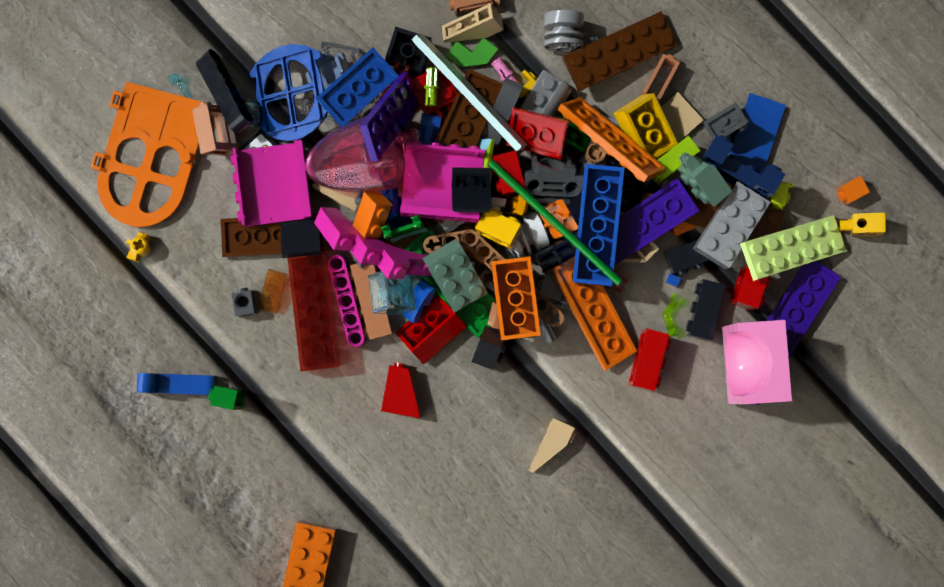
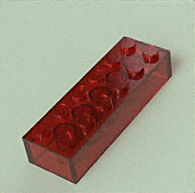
[287,251,341,372]

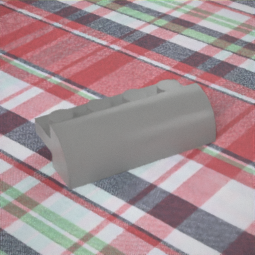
[509,70,572,155]

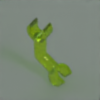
[662,293,683,337]

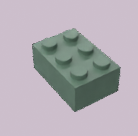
[422,239,488,313]

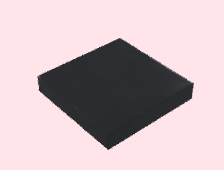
[280,219,321,258]

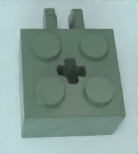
[678,152,732,207]

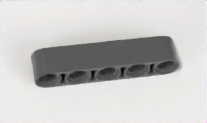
[480,78,524,159]

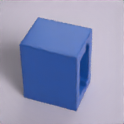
[665,274,681,287]

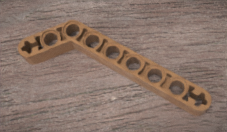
[423,230,564,327]

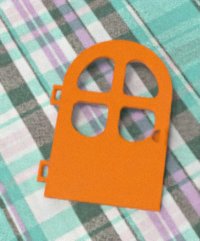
[91,81,203,227]

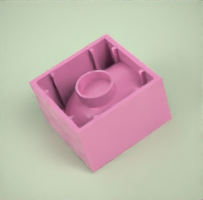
[722,320,792,404]

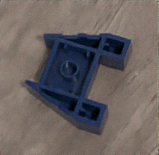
[702,135,785,197]

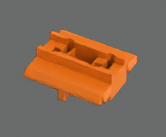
[540,199,578,238]

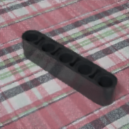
[196,49,253,134]

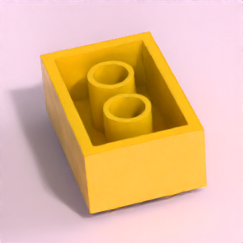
[613,93,678,159]

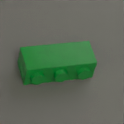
[208,386,246,410]

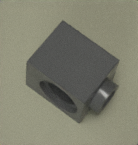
[232,288,257,317]

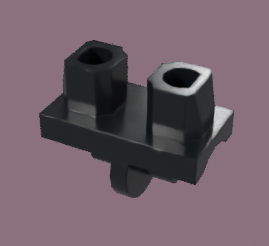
[535,238,575,272]

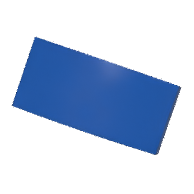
[401,280,436,323]

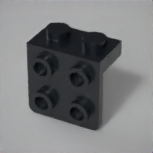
[451,167,492,213]

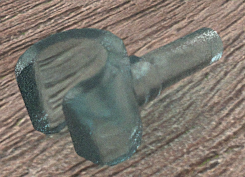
[168,73,190,97]

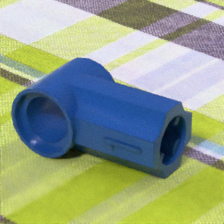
[418,113,441,145]

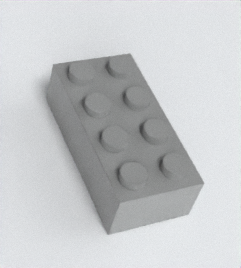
[693,181,770,269]

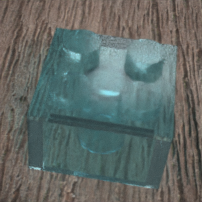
[368,271,416,315]

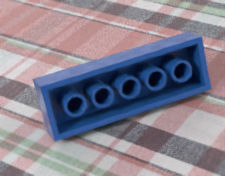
[573,164,625,287]

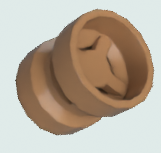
[585,143,606,165]

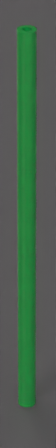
[487,159,623,286]

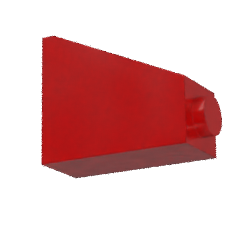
[381,362,420,418]

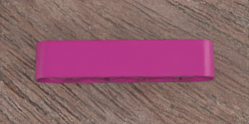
[328,255,365,347]

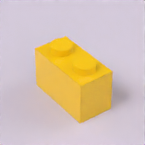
[475,208,522,250]

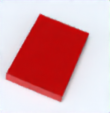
[506,107,569,160]

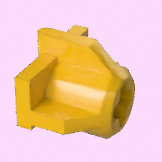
[126,232,151,263]

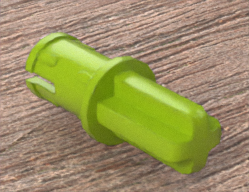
[424,67,440,107]

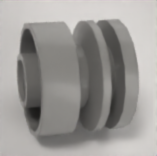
[544,10,584,52]

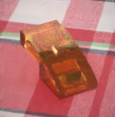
[258,269,287,313]

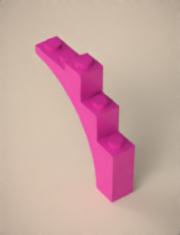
[314,207,432,279]

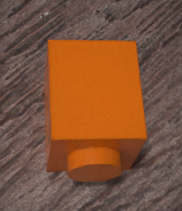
[836,176,870,205]

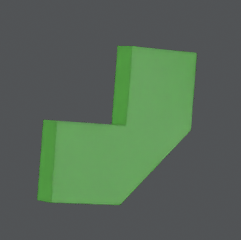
[445,38,498,69]

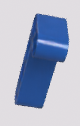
[137,373,217,395]

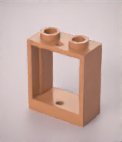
[192,102,239,156]

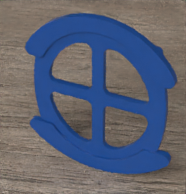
[250,44,328,141]

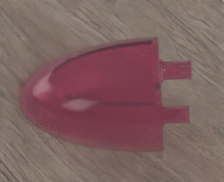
[305,117,417,193]

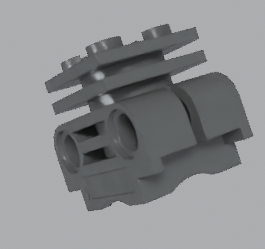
[519,152,584,211]

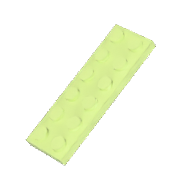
[740,215,847,281]

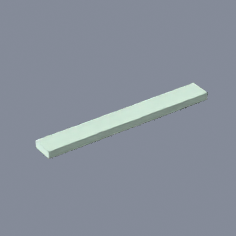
[412,35,528,151]

